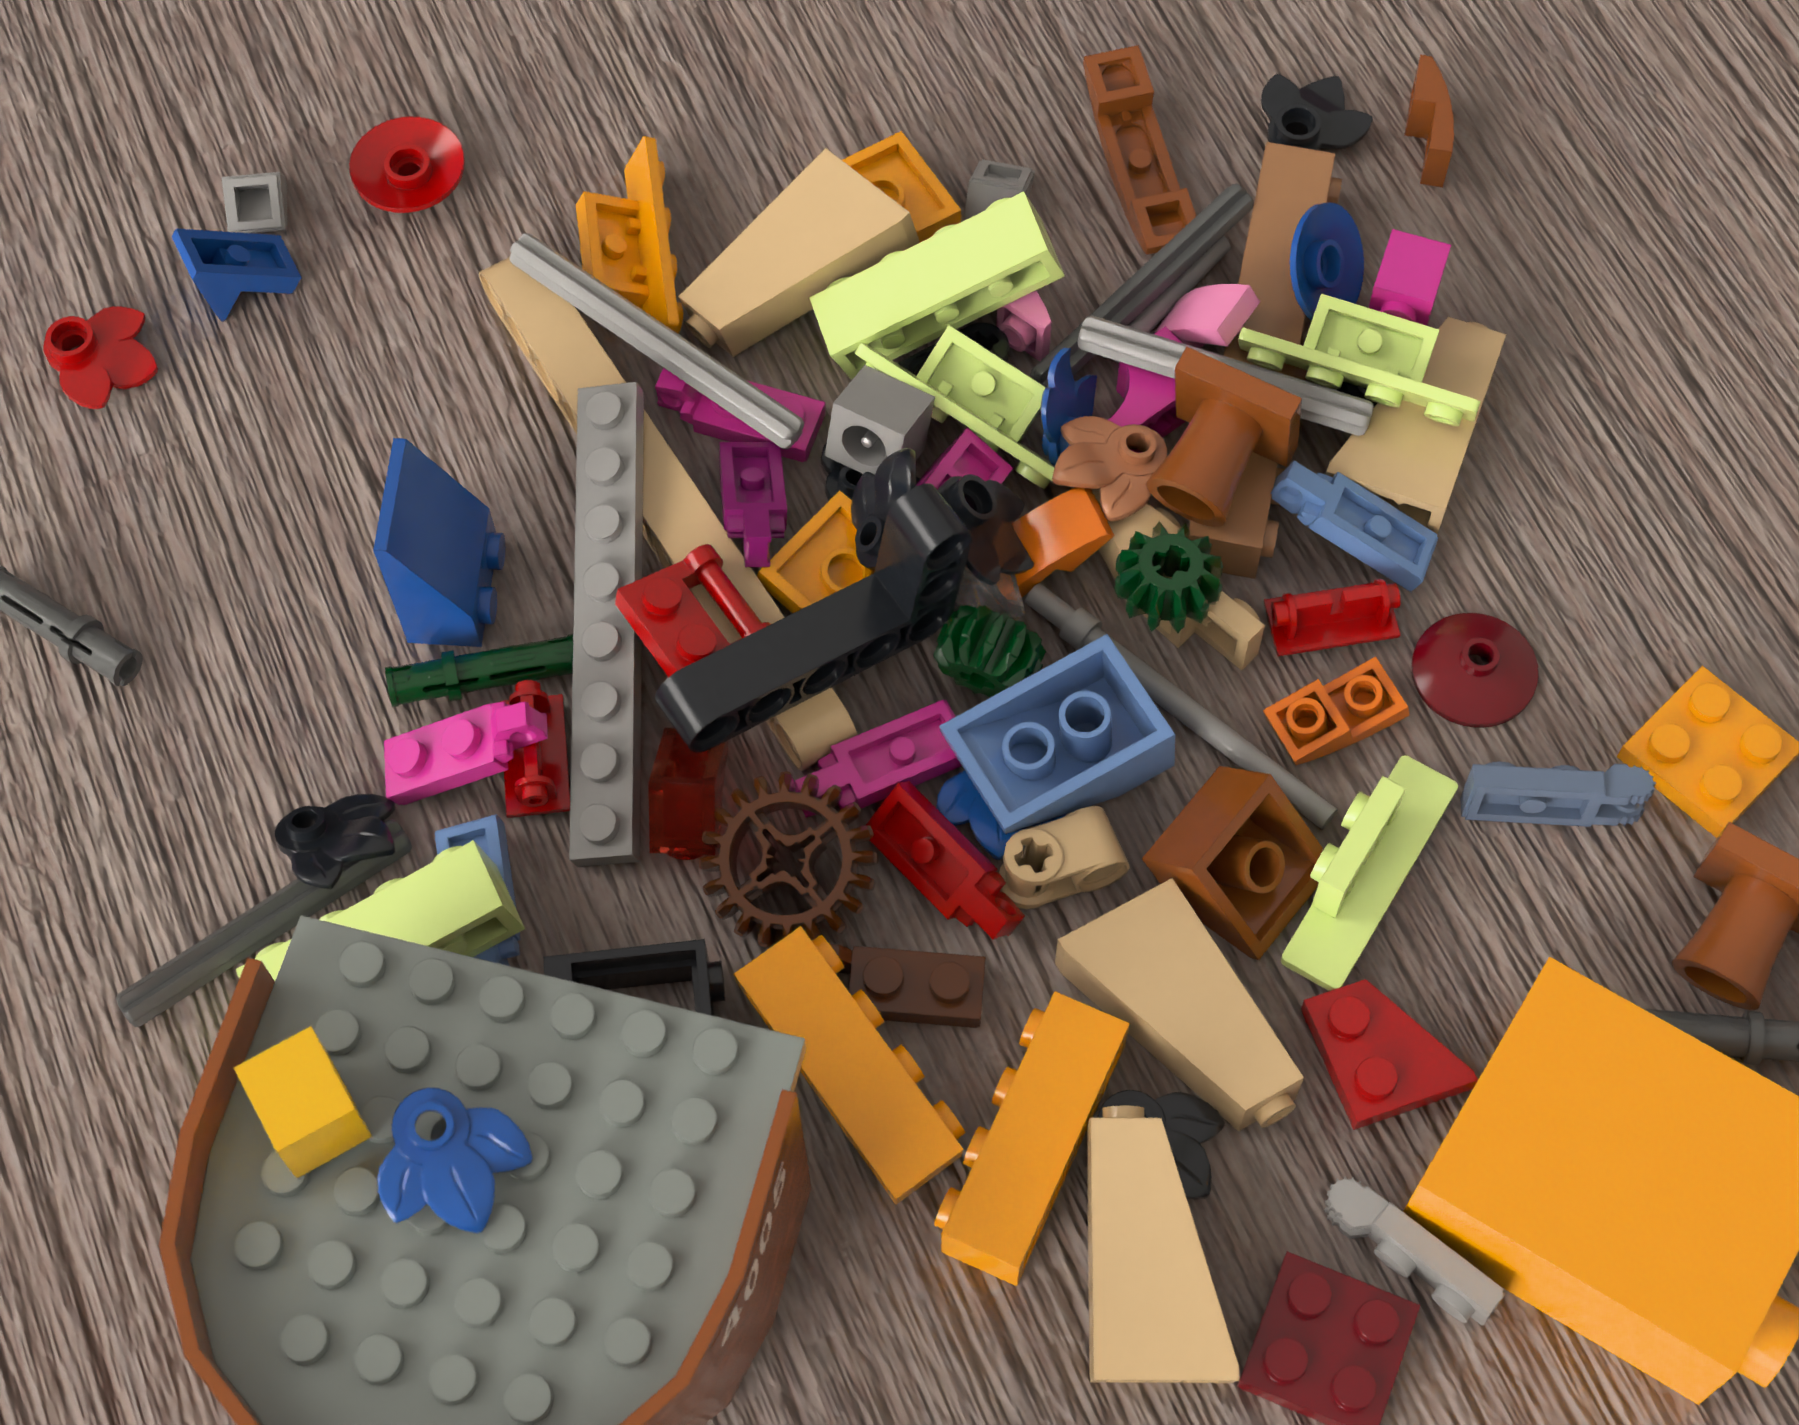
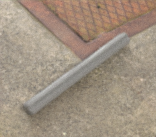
[510,233,804,449]

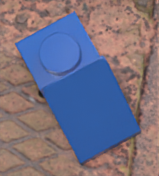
[172,228,302,321]

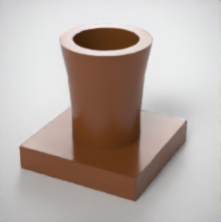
[1146,346,1302,527]
[1672,822,1799,1010]

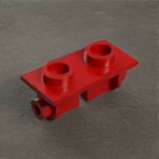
[1263,579,1401,657]
[500,680,570,818]

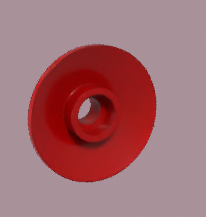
[349,116,465,213]

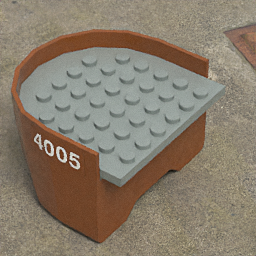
[159,915,811,1425]

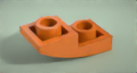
[991,487,1115,605]
[1263,656,1410,766]

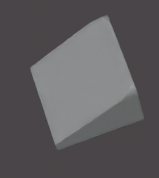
[965,159,1035,219]
[222,172,287,234]

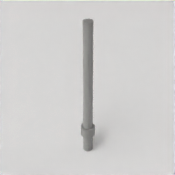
[1025,583,1338,830]

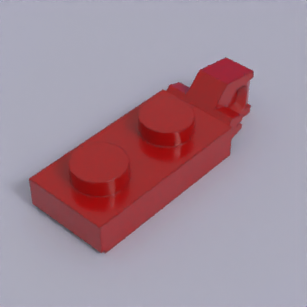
[866,781,1025,939]

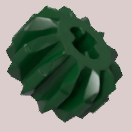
[1114,521,1223,633]
[933,605,1046,698]

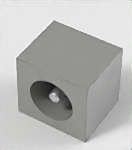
[825,365,935,474]

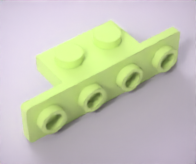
[1238,294,1481,426]
[854,325,1062,489]
[1281,755,1458,991]

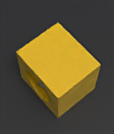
[234,1026,372,1179]

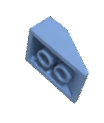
[939,634,1175,834]

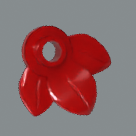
[43,306,158,409]

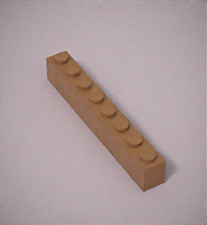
[1189,142,1342,579]

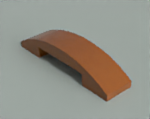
[1083,45,1196,255]

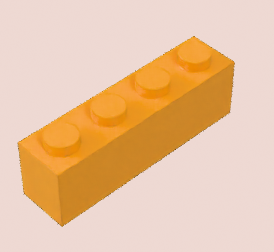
[734,926,966,1205]
[934,991,1130,1286]

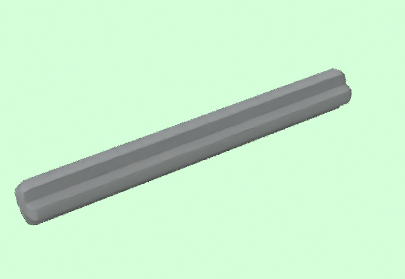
[1078,315,1374,436]

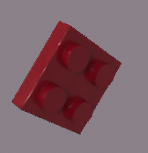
[1237,1251,1421,1425]

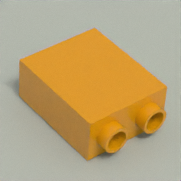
[1403,956,1799,1405]

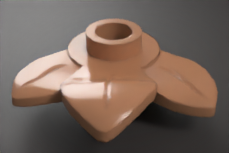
[1052,416,1167,522]

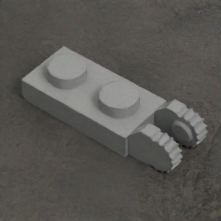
[1324,1176,1505,1326]

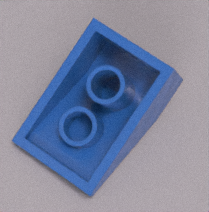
[373,438,506,647]

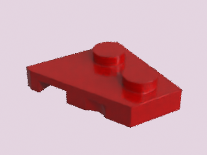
[1301,979,1478,1130]

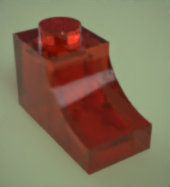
[648,727,728,860]

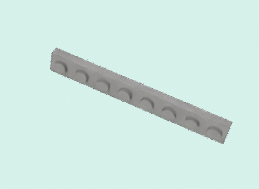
[569,382,644,867]

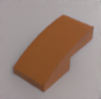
[1404,55,1454,188]

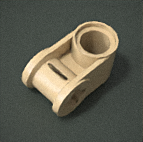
[999,806,1130,909]

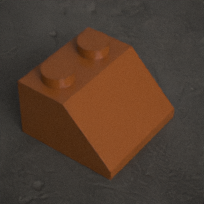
[1142,766,1324,960]

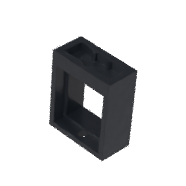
[543,939,726,1016]

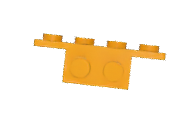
[576,136,683,334]

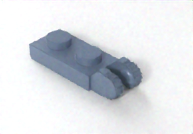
[1460,762,1656,827]

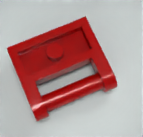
[615,544,771,678]

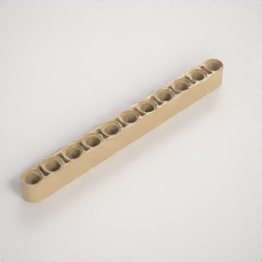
[479,257,857,771]

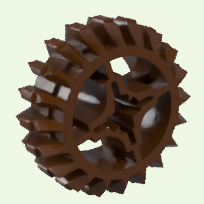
[699,771,878,948]

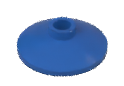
[1290,202,1364,320]

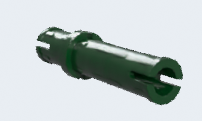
[385,634,573,707]

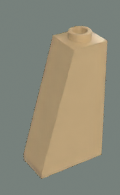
[678,148,920,357]
[1325,317,1506,534]
[1055,878,1304,1131]
[1087,1106,1239,1383]

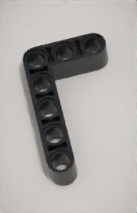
[655,484,973,753]

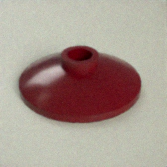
[1411,613,1539,728]

